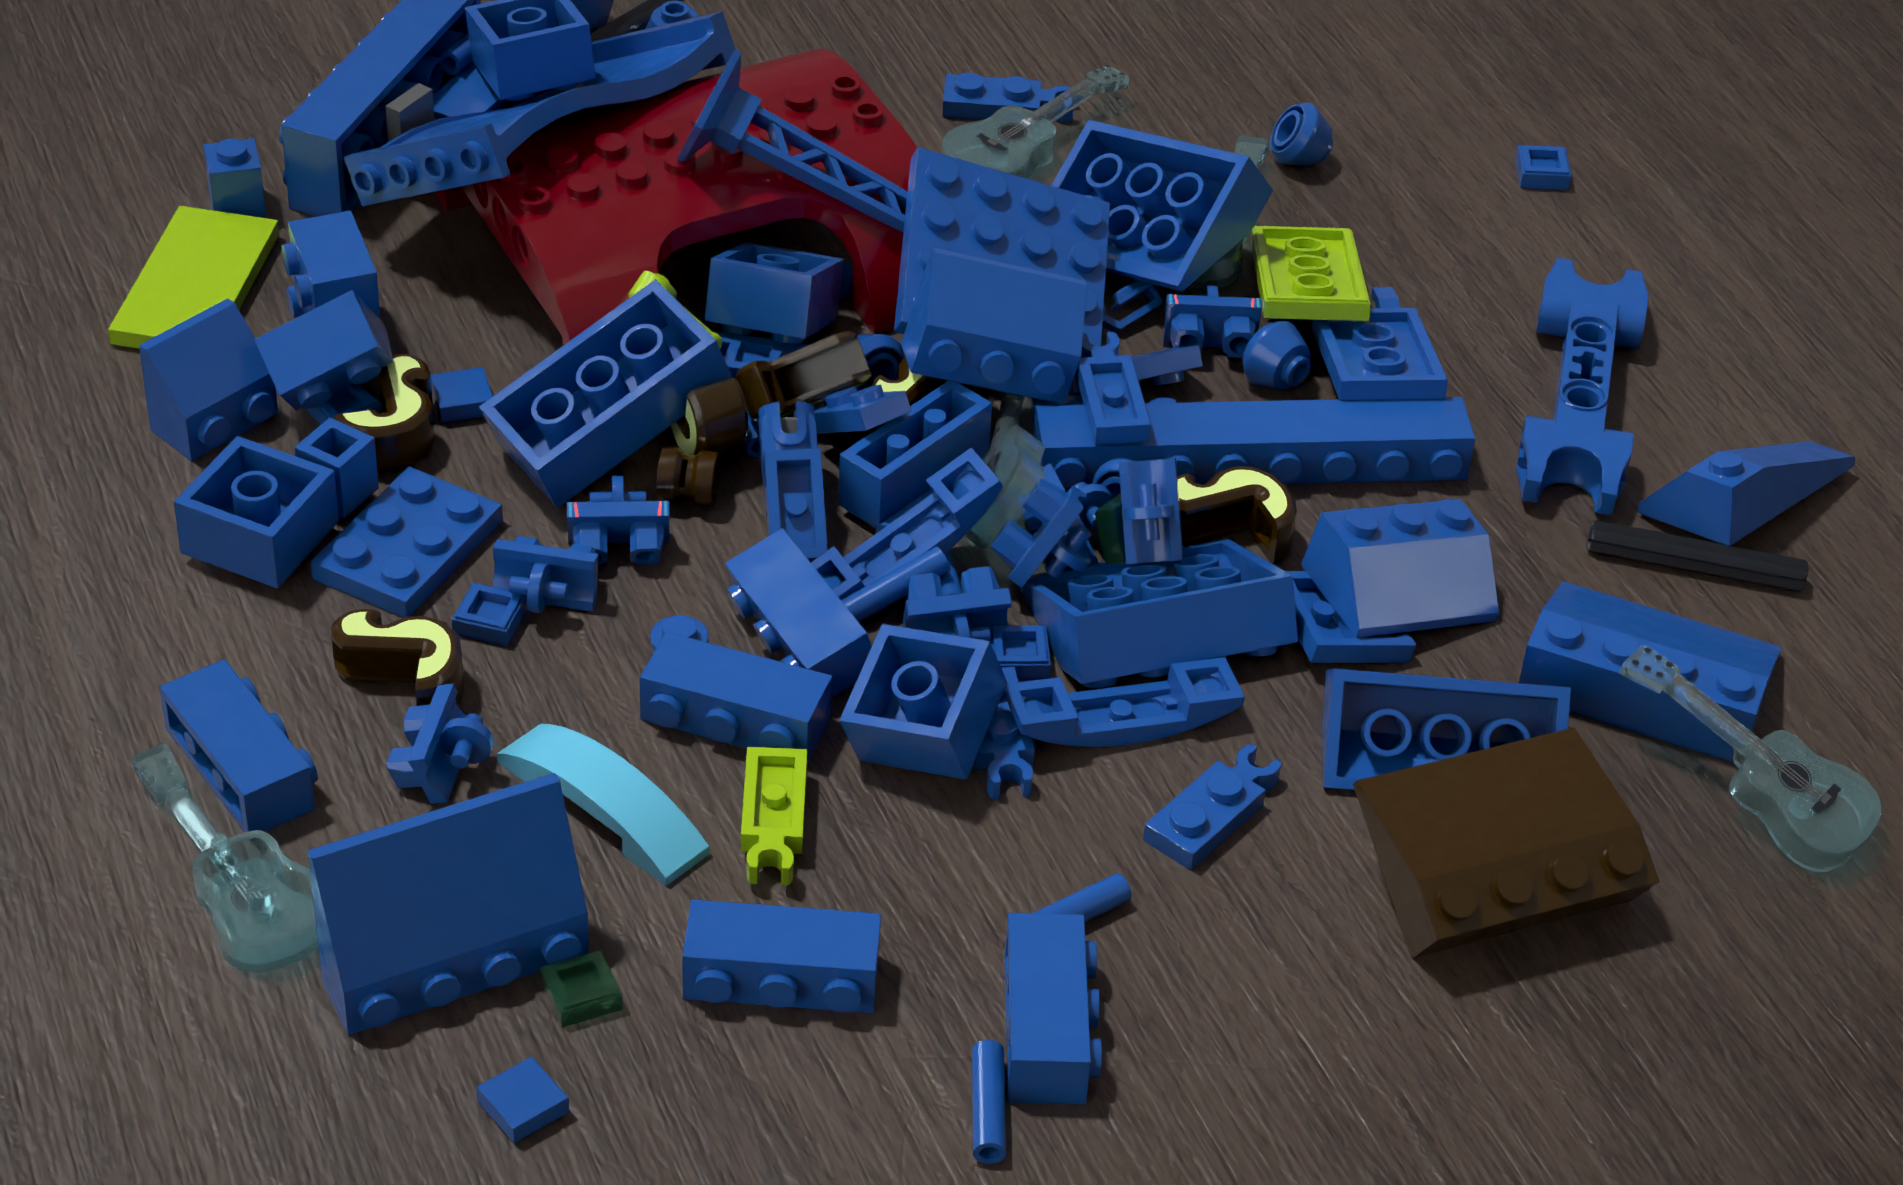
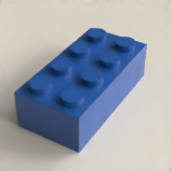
[479,279,732,508]

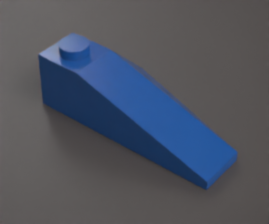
[1638,441,1855,546]

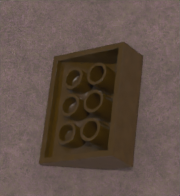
[1353,728,1660,958]

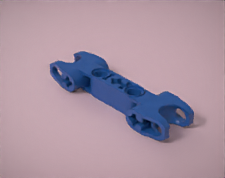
[1516,257,1649,516]

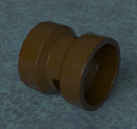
[656,446,720,507]

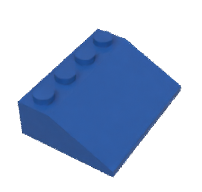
[1051,120,1273,292]
[1020,538,1298,688]
[1519,581,1782,765]
[308,773,589,1035]

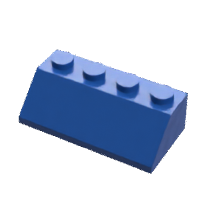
[1322,669,1571,790]

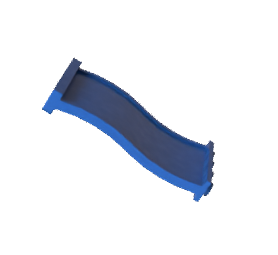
[344,11,735,206]

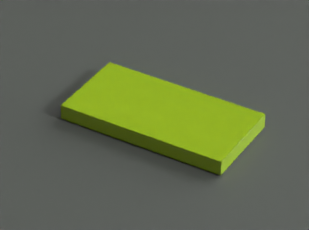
[108,205,279,349]
[1250,226,1371,321]

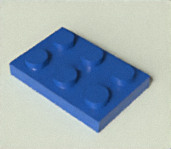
[311,466,503,618]

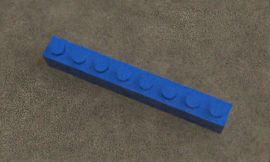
[1032,397,1475,489]

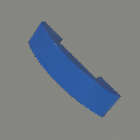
[811,448,1003,600]
[1003,657,1245,747]

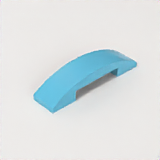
[497,724,710,887]

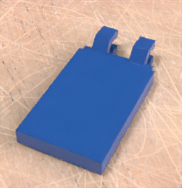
[1311,287,1448,400]

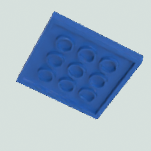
[894,147,1110,346]

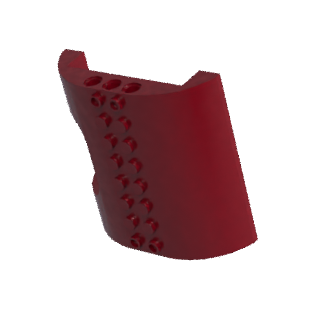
[434,49,917,346]

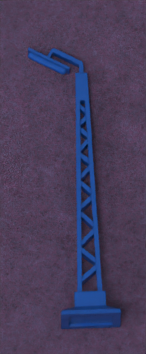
[676,48,1162,334]

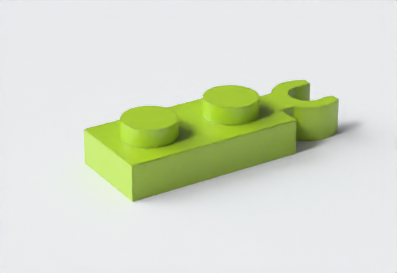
[741,747,807,885]

